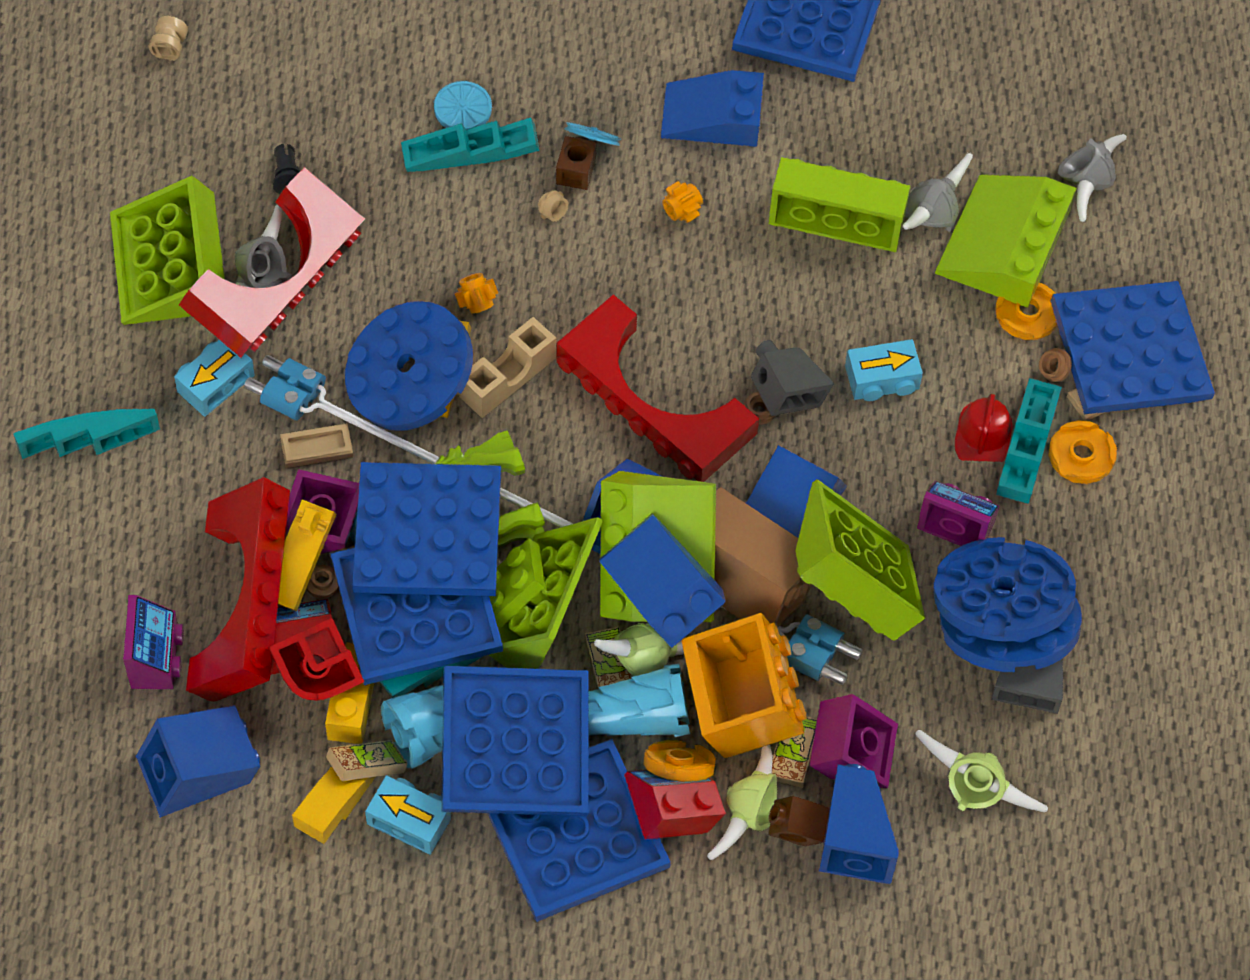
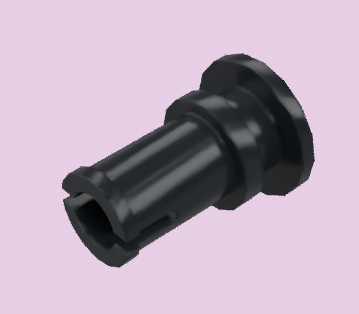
[272,144,300,194]

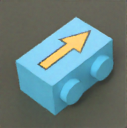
[845,339,923,401]
[174,340,255,417]
[365,775,451,855]

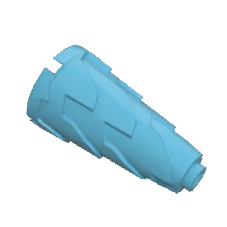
[589,664,690,737]
[381,685,443,769]

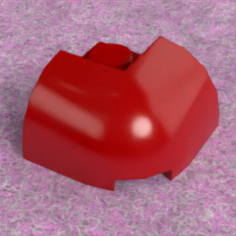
[268,618,364,701]

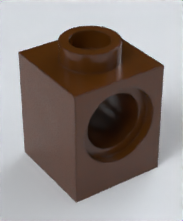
[556,136,597,190]
[768,796,830,847]

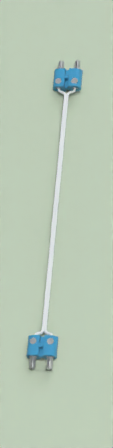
[244,355,862,685]

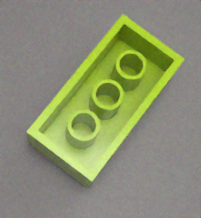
[768,157,911,252]

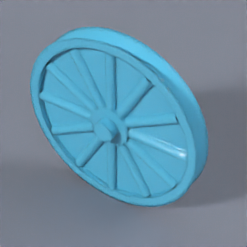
[434,81,492,130]
[564,122,621,146]

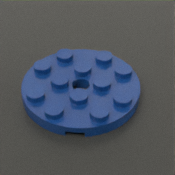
[345,301,473,431]
[933,537,1076,643]
[940,588,1082,672]

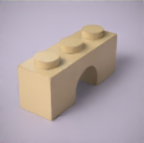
[459,317,556,418]

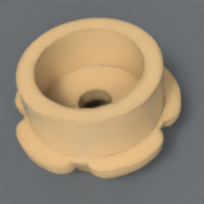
[538,190,568,222]

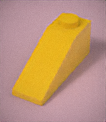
[325,642,374,744]

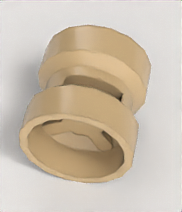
[149,16,188,61]

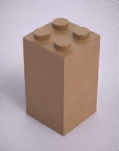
[715,487,812,628]

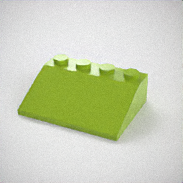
[110,175,225,325]
[935,175,1077,308]
[600,471,716,622]
[795,479,925,641]
[489,517,603,669]

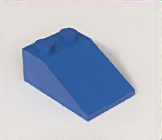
[661,70,764,147]
[599,513,726,648]

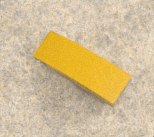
[292,767,375,844]

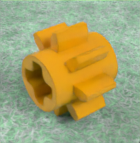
[662,181,703,223]
[454,273,498,314]

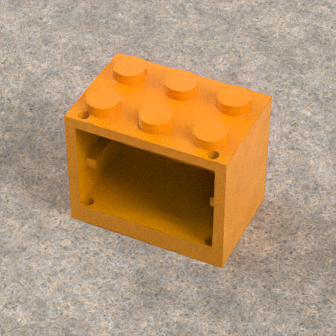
[681,613,807,758]

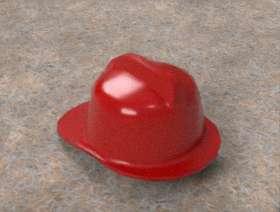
[955,394,1013,462]

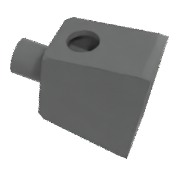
[751,340,834,416]
[991,659,1063,714]

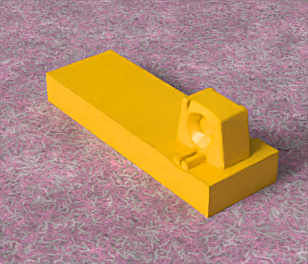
[278,500,337,612]

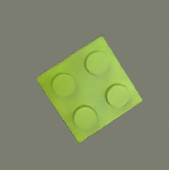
[489,538,545,630]

